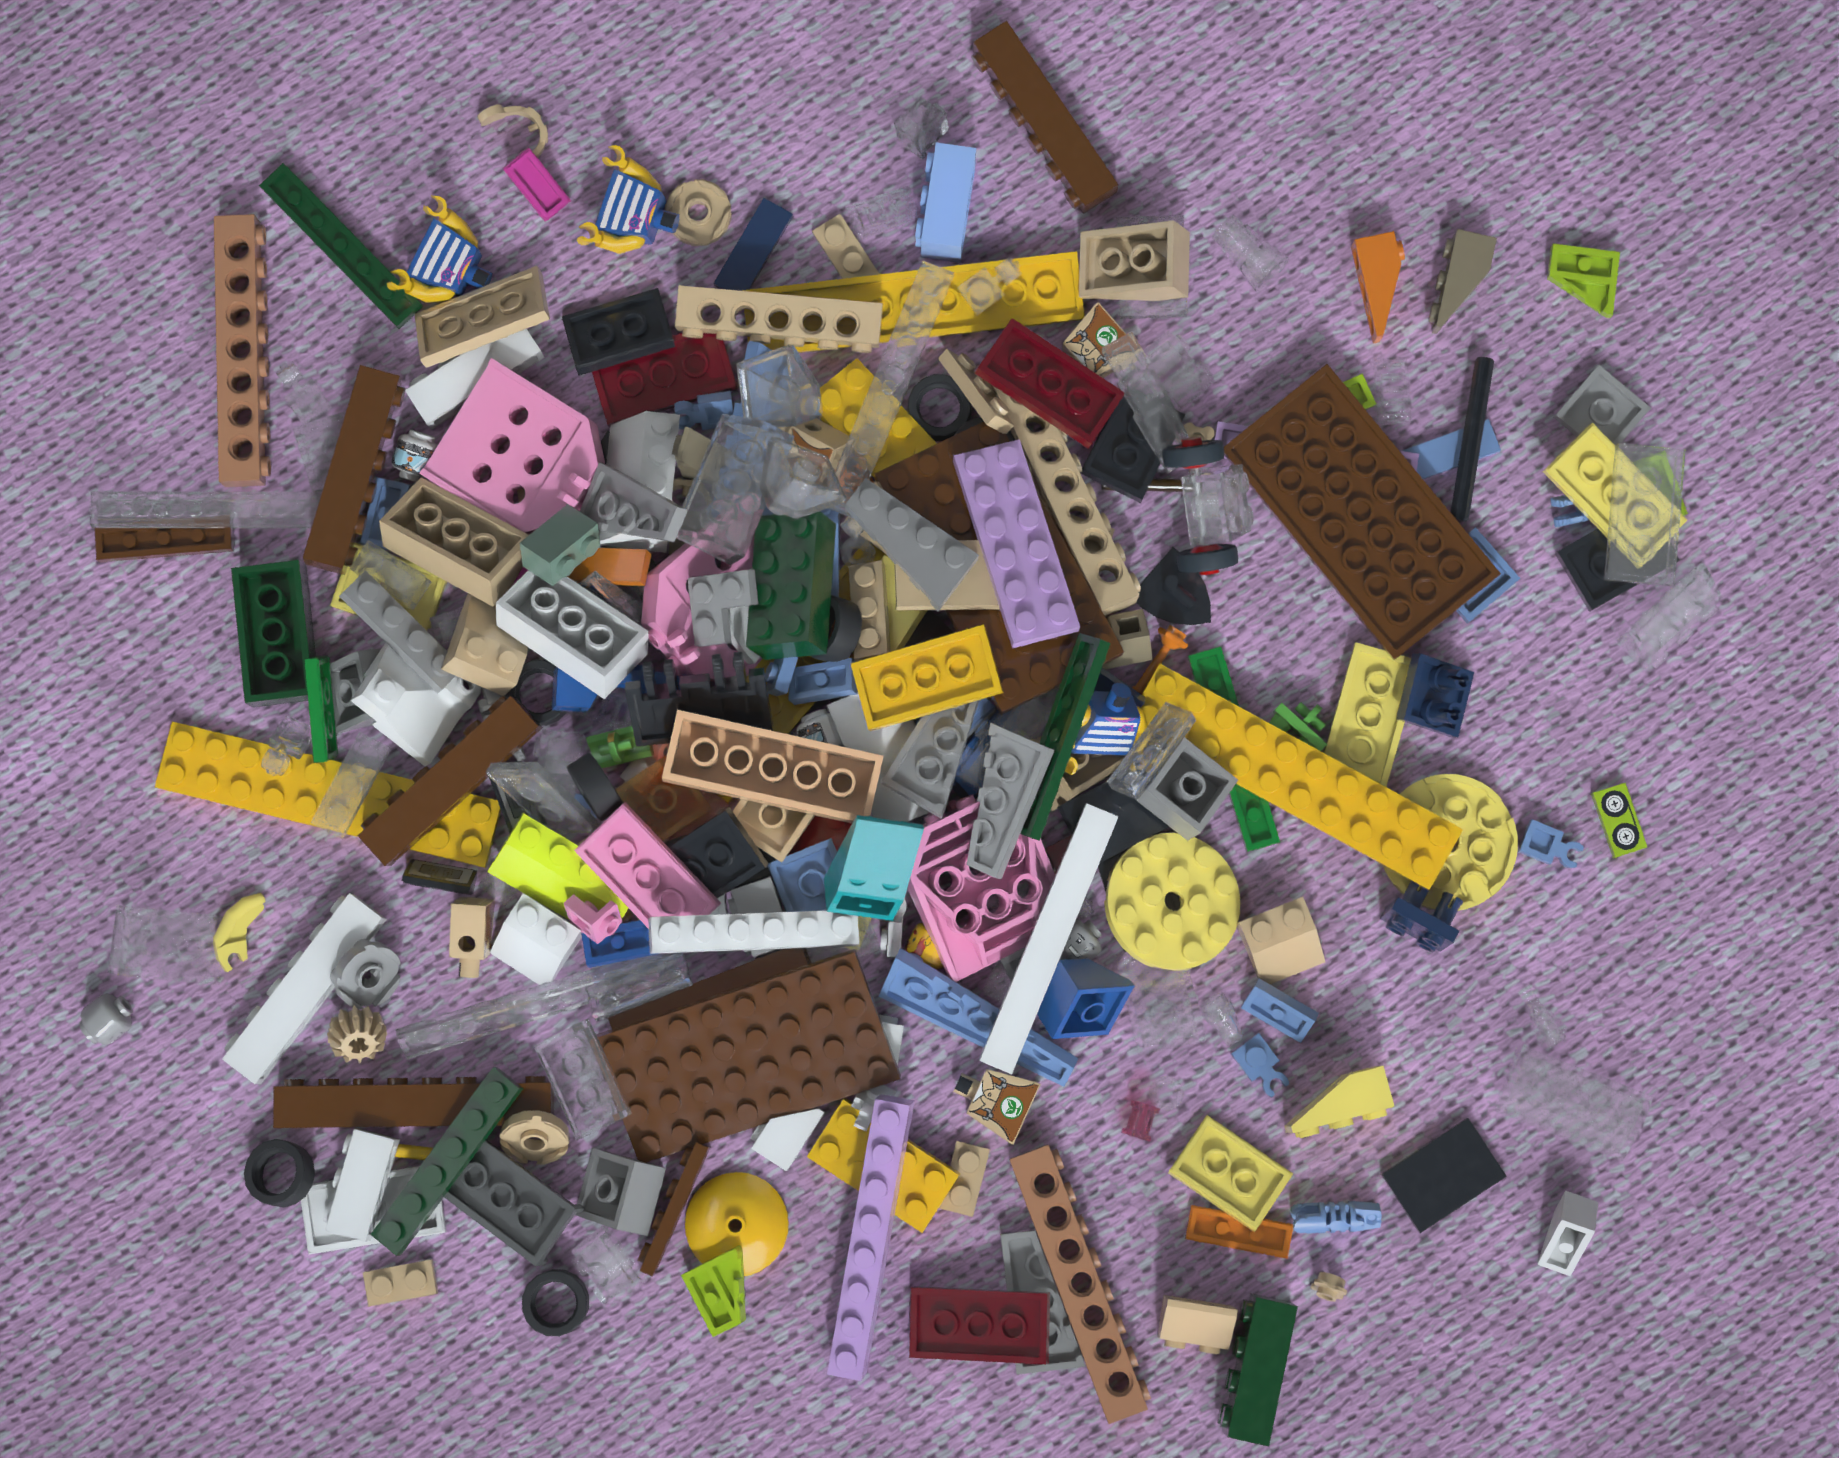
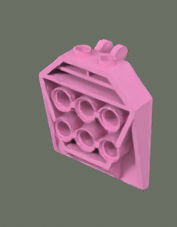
[419,358,605,535]
[641,500,763,682]
[907,794,1055,982]

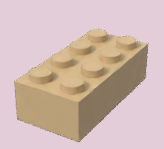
[379,477,529,607]

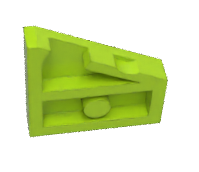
[1547,243,1620,318]
[681,1245,746,1337]

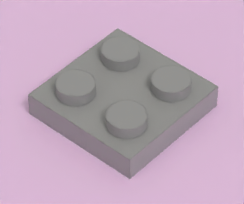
[1553,365,1651,447]

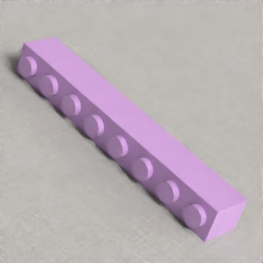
[827,1094,915,1381]

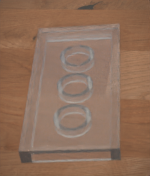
[1604,443,1686,587]

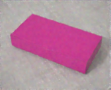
[502,147,571,222]

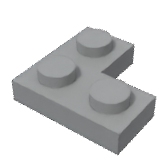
[688,570,758,647]

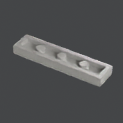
[339,570,455,694]

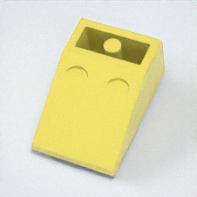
[1284,1066,1395,1138]

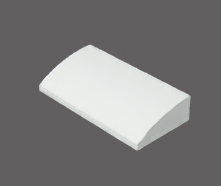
[827,692,948,822]

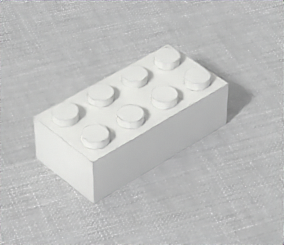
[496,570,649,699]

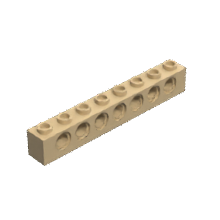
[989,383,1141,617]

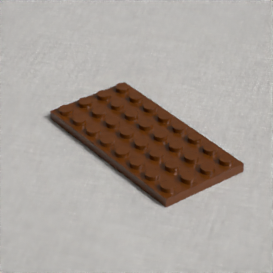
[1224,364,1501,661]
[874,422,1124,715]
[592,949,901,1163]

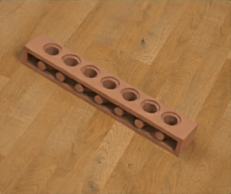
[214,214,271,487]
[1009,1144,1151,1424]

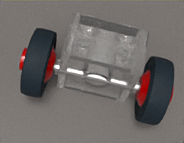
[1162,437,1254,575]

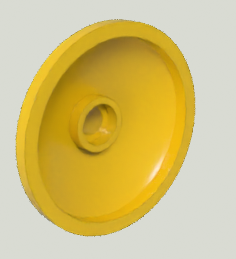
[685,1172,789,1276]

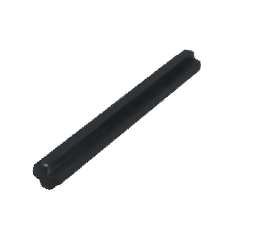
[1450,357,1494,522]

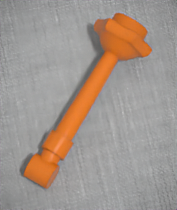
[1132,625,1188,694]

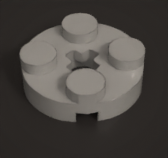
[330,939,401,1010]

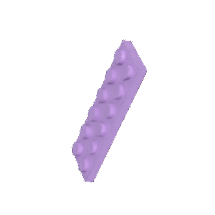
[953,439,1080,648]

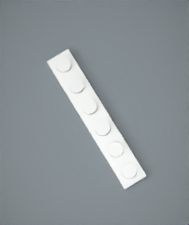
[648,911,859,954]

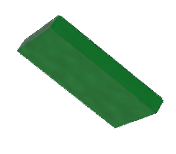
[305,655,338,763]

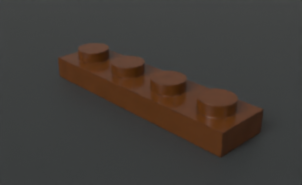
[94,516,234,563]
[637,1142,711,1277]

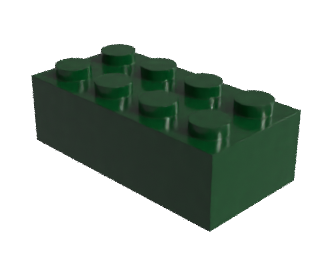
[746,509,836,660]
[231,560,316,708]
[1217,1293,1298,1447]

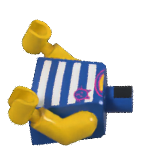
[577,145,680,254]
[387,195,493,303]
[1065,683,1154,777]

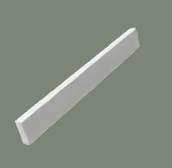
[979,803,1118,1074]

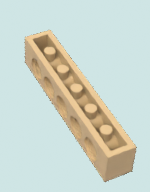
[675,285,883,353]

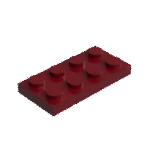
[974,318,1125,449]
[592,333,738,427]
[909,1286,1050,1365]

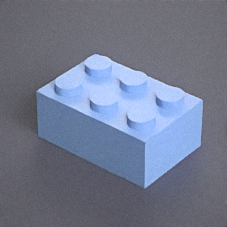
[915,142,976,263]

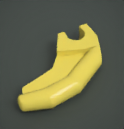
[213,893,266,972]

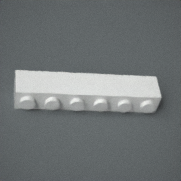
[222,893,387,1084]

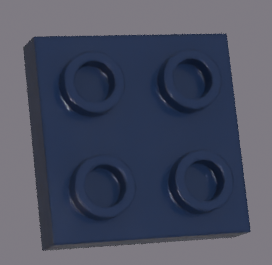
[1396,653,1474,738]
[1380,881,1463,953]

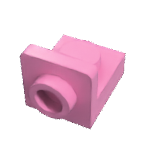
[564,894,622,944]

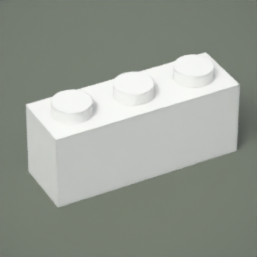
[323,1129,400,1242]

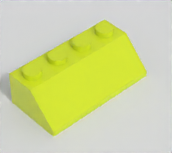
[487,813,629,920]

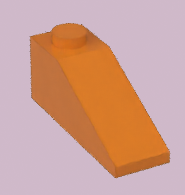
[1351,231,1405,344]

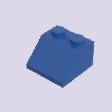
[1037,958,1135,1039]

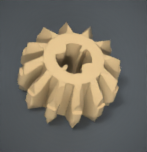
[327,1005,387,1064]

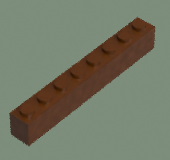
[273,1076,554,1128]

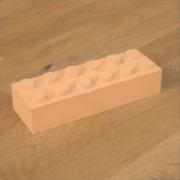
[662,710,883,823]

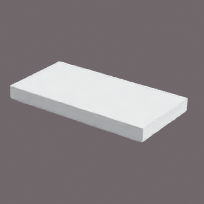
[301,1166,447,1255]

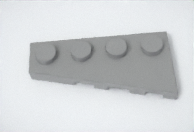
[580,462,687,542]
[845,478,979,612]
[881,700,980,819]
[967,723,1054,879]
[1000,1230,1086,1375]

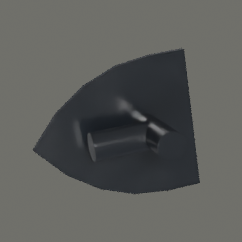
[1136,547,1211,625]

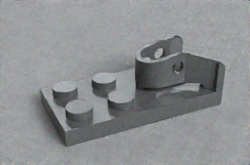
[444,1139,585,1266]

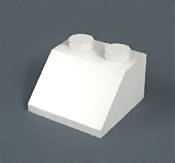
[490,893,582,990]

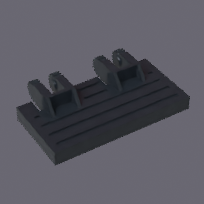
[625,652,773,747]

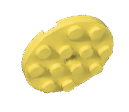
[1383,774,1518,911]
[1104,833,1241,971]

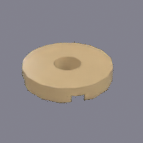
[665,179,732,246]
[500,1111,570,1165]

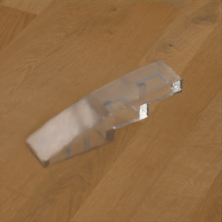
[1101,332,1189,474]

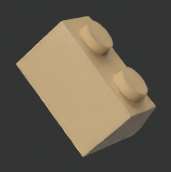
[1237,897,1325,984]
[1158,1295,1238,1354]

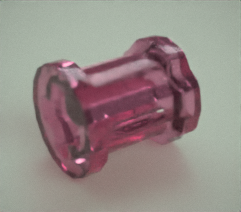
[1121,1100,1160,1142]

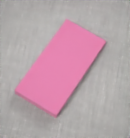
[574,802,721,929]

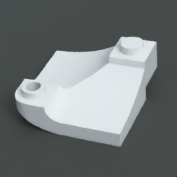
[350,643,481,766]

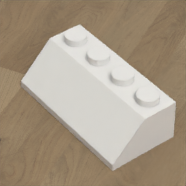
[599,411,680,553]

